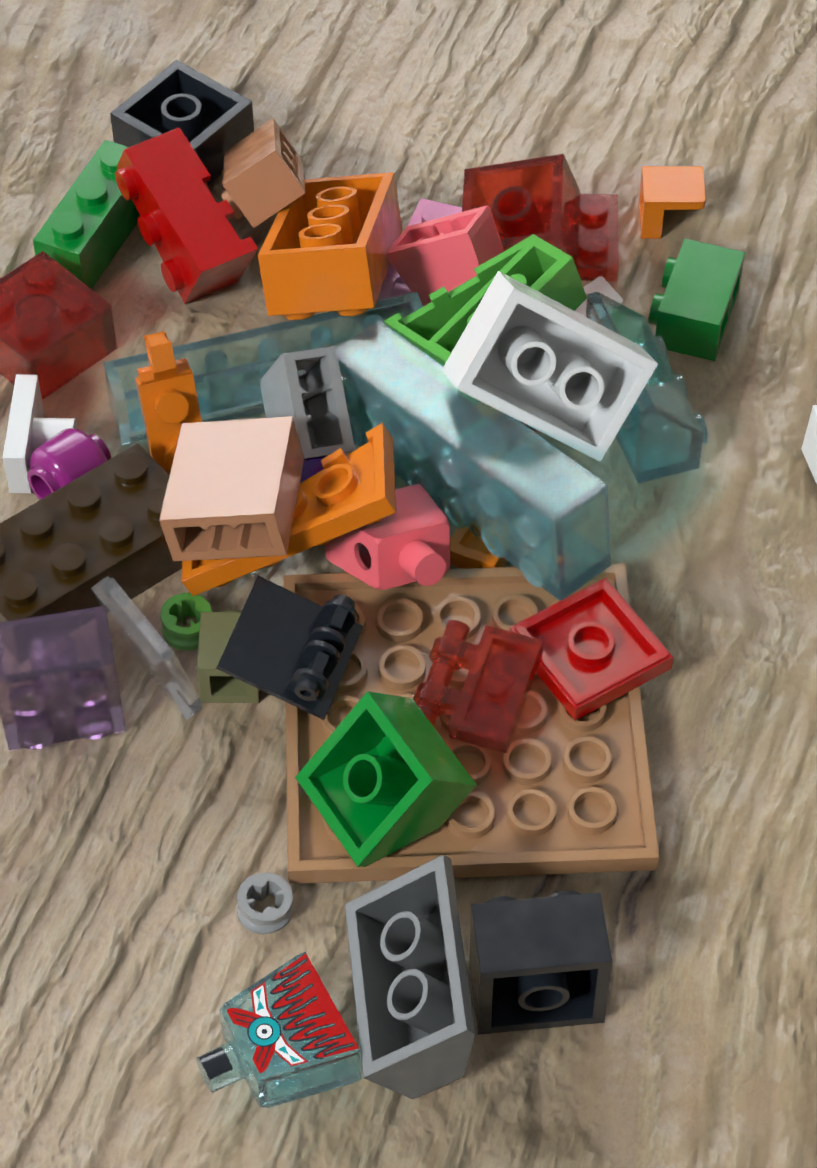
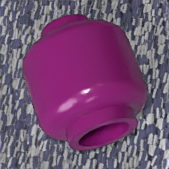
[27,428,111,500]

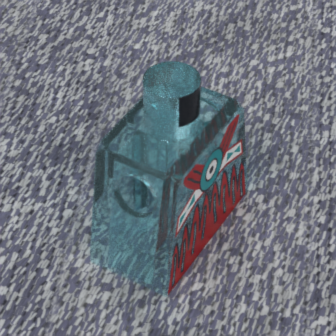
[196,952,361,1108]

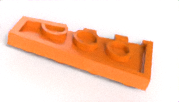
[181,423,396,596]

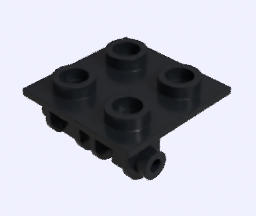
[216,575,363,720]

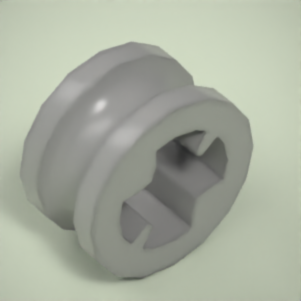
[237,872,293,935]

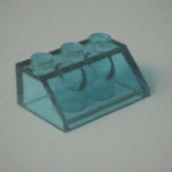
[586,292,708,484]

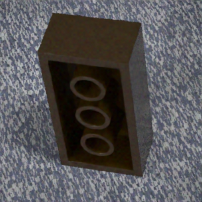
[0,443,182,667]

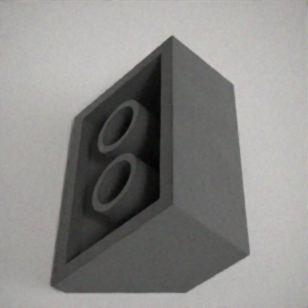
[345,855,475,1100]

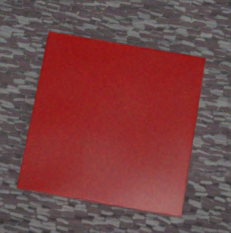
[509,578,673,721]

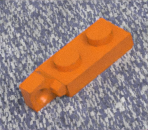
[135,331,202,475]

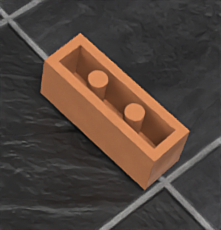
[221,118,306,228]

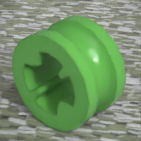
[160,593,212,651]

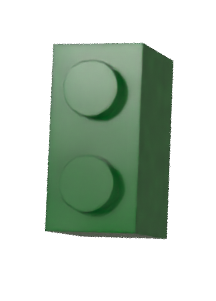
[648,238,745,361]

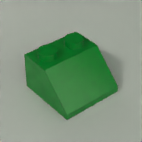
[295,691,477,867]

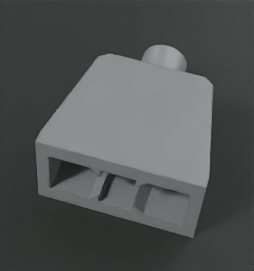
[260,346,355,459]

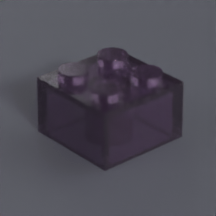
[0,606,126,751]

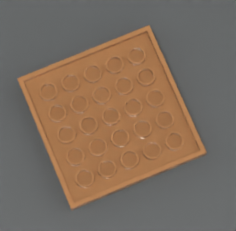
[284,563,659,884]

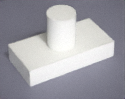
[2,374,78,493]

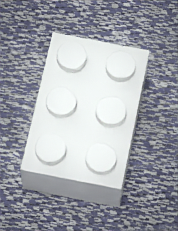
[442,271,658,462]

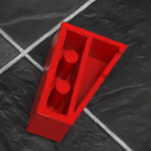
[115,127,258,304]

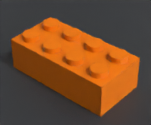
[258,172,402,320]

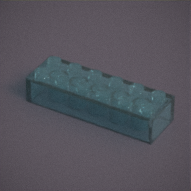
[336,320,611,601]

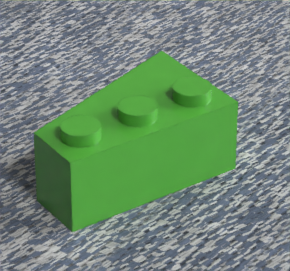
[384,234,587,409]

